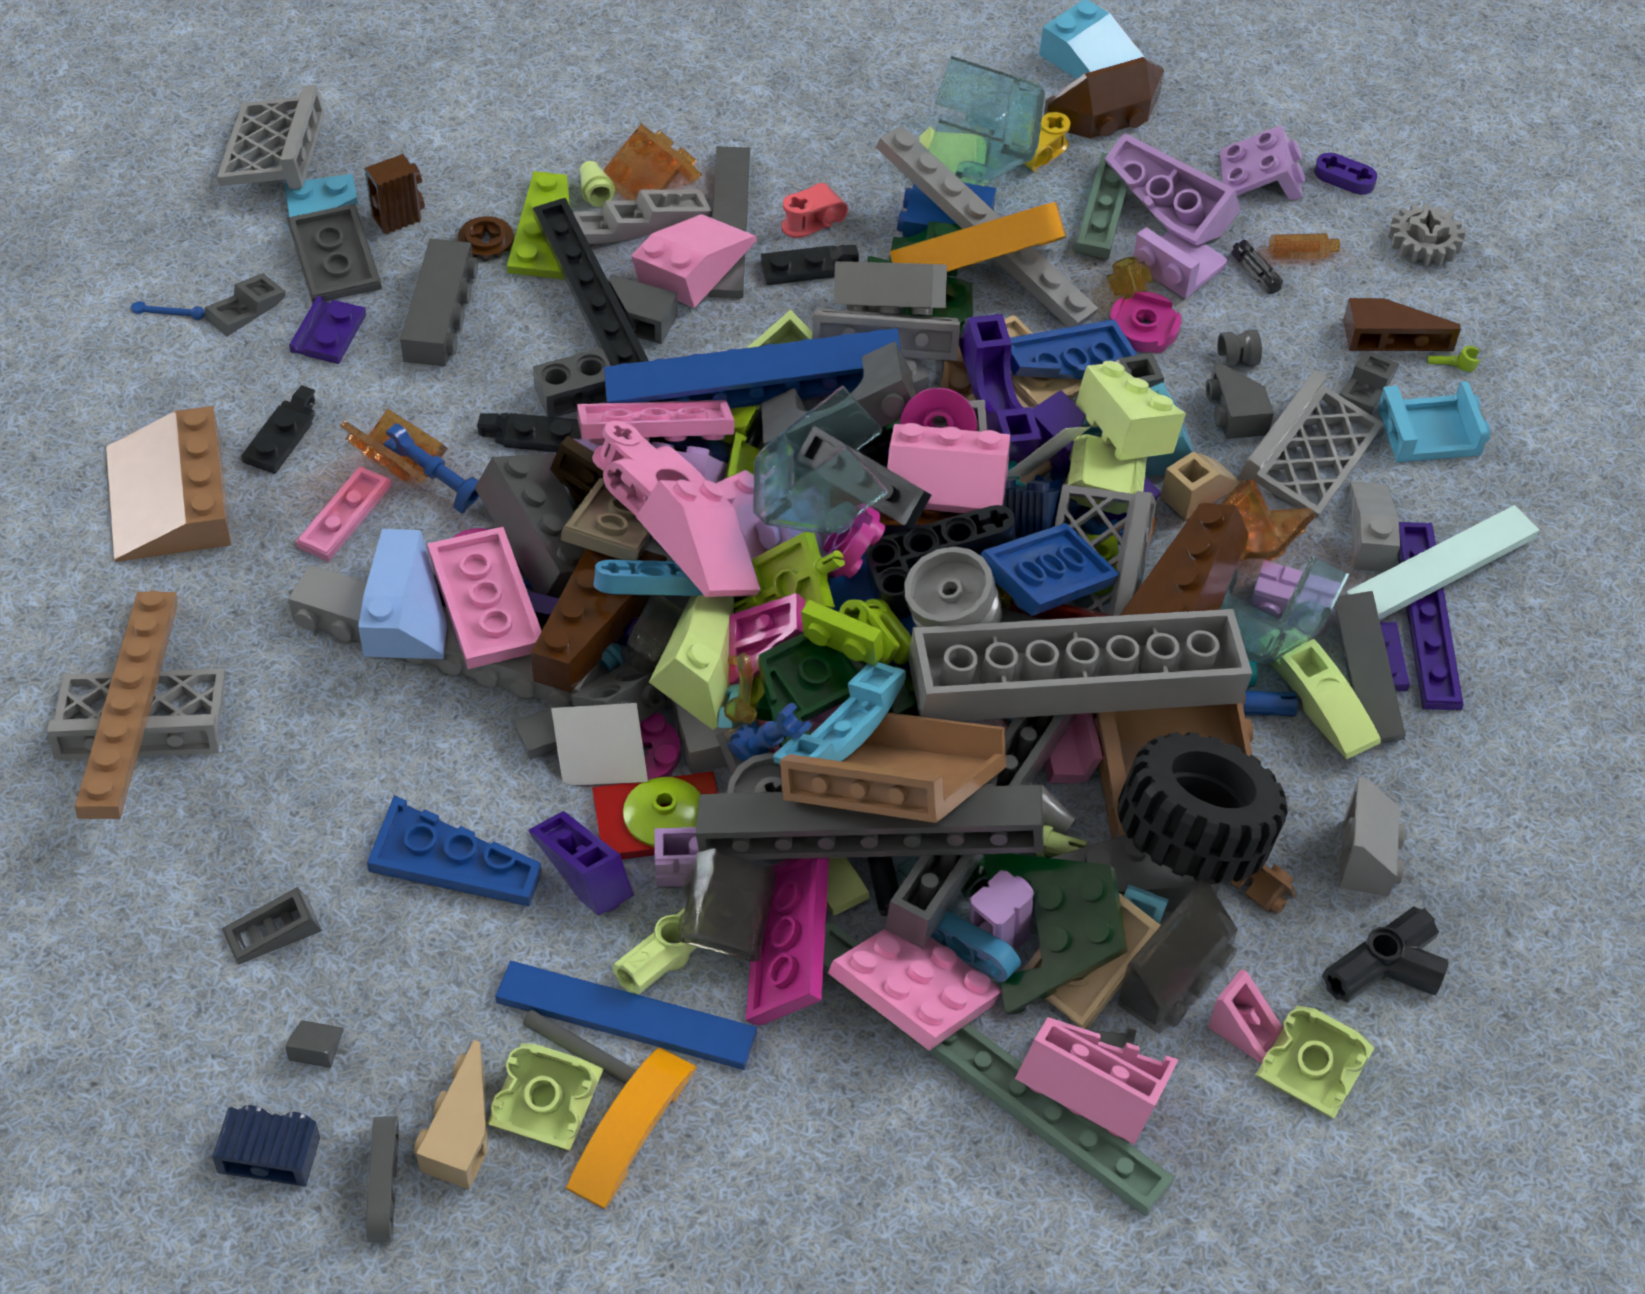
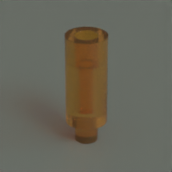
[1269,233,1340,259]

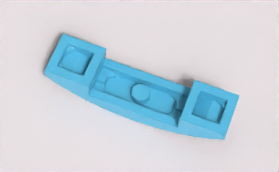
[773,662,906,764]

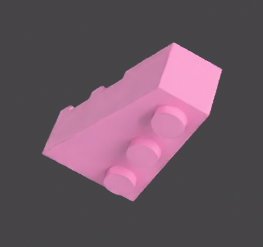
[1015,1017,1179,1144]

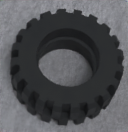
[1117,732,1288,884]

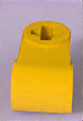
[1009,112,1070,173]

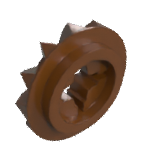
[458,216,514,261]

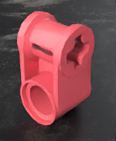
[782,183,848,238]

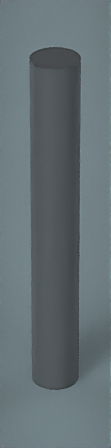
[523,1010,636,1084]

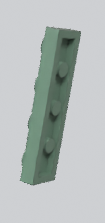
[1075,152,1128,259]

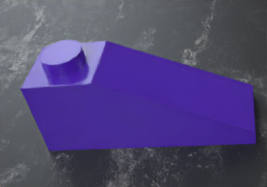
[529,811,634,916]

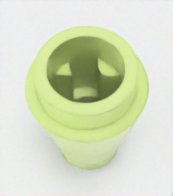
[579,161,615,207]

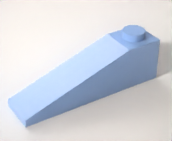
[358,529,448,659]

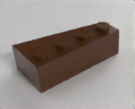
[1119,503,1249,616]
[531,548,667,693]

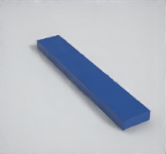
[495,960,757,1070]

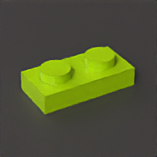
[801,600,883,666]

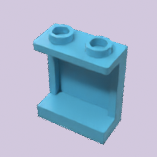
[1377,381,1490,463]

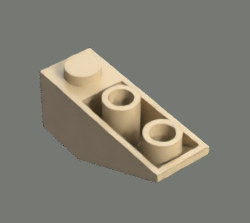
[414,1040,488,1189]

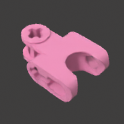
[592,420,706,516]

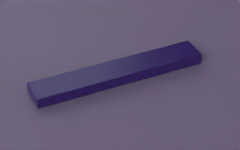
[1397,522,1464,710]

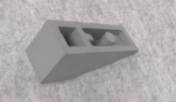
[1350,481,1400,572]

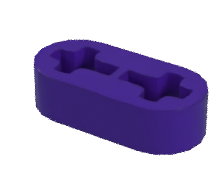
[1314,152,1378,195]

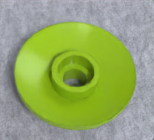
[623,777,700,848]

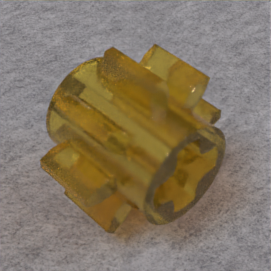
[1106,257,1153,300]

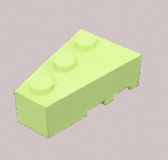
[1075,361,1186,460]

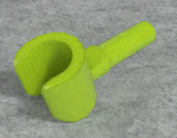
[1427,346,1480,372]

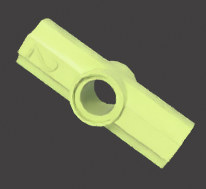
[613,892,731,995]

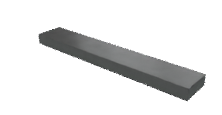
[708,146,750,298]

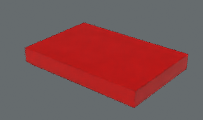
[592,771,718,860]

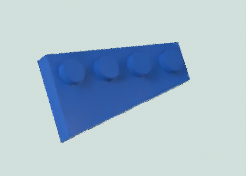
[1010,319,1137,379]
[367,795,542,907]

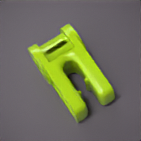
[839,599,912,665]

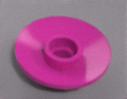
[900,388,977,431]

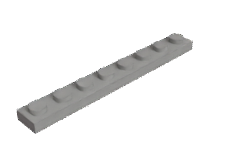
[875,125,1099,327]

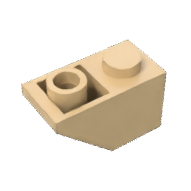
[1160,451,1241,520]

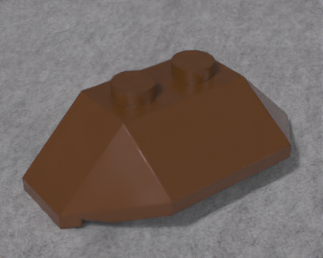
[1043,57,1164,139]

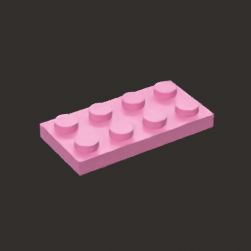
[577,400,734,444]
[427,527,542,669]

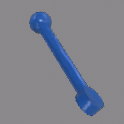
[131,301,205,320]

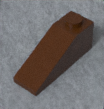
[1343,298,1461,351]

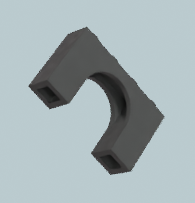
[761,341,915,474]

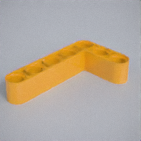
[889,202,1067,272]

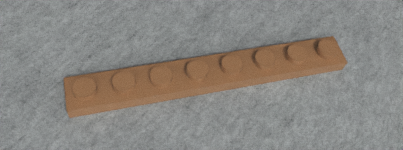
[75,591,178,819]

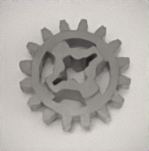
[1388,203,1466,266]

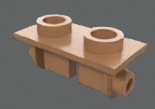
[1229,865,1297,914]

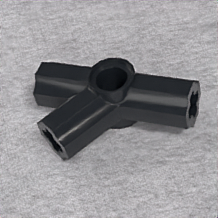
[1322,906,1449,1003]

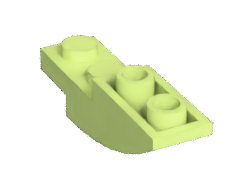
[1260,627,1381,759]

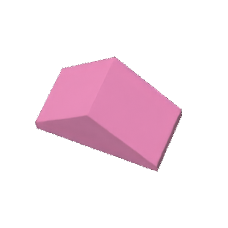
[1208,970,1283,1063]

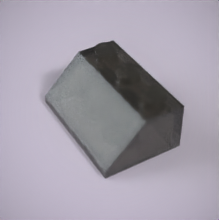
[1117,879,1238,1035]

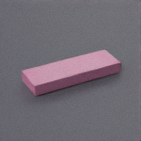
[295,466,392,562]

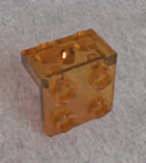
[603,123,702,201]
[340,408,448,483]
[1220,479,1315,561]

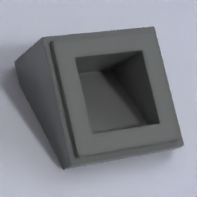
[285,1020,344,1068]

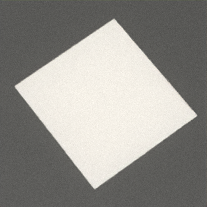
[1007,427,1090,477]
[551,703,648,786]

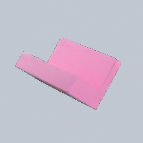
[1044,713,1102,784]

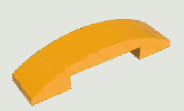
[566,1047,697,1210]

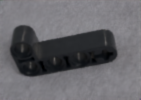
[865,505,1016,620]

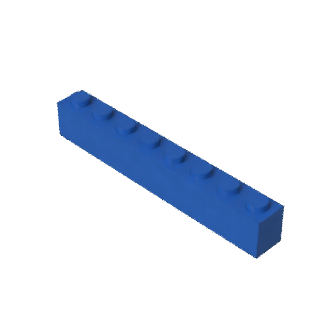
[604,328,901,409]

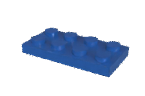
[980,523,1120,616]

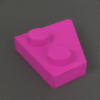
[729,593,805,685]

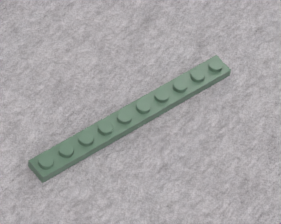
[823,920,1175,1216]

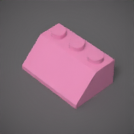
[887,423,1010,513]

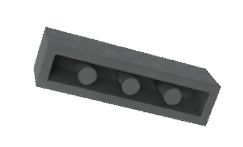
[400,239,478,366]

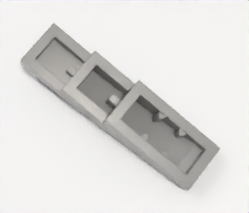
[573,189,713,244]

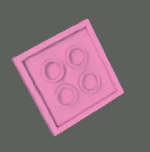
[828,929,1002,1051]

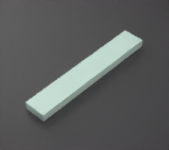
[1345,505,1540,620]

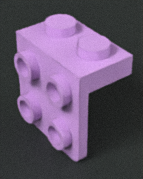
[1220,125,1305,200]
[1132,227,1227,299]

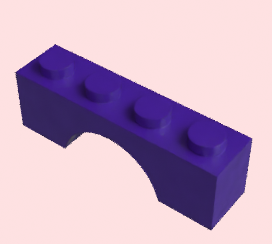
[959,314,1041,463]
[1032,390,1161,530]

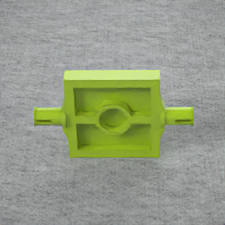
[734,532,845,613]

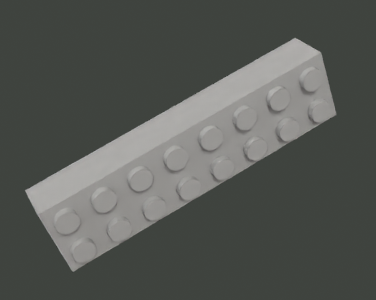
[908,609,1252,721]

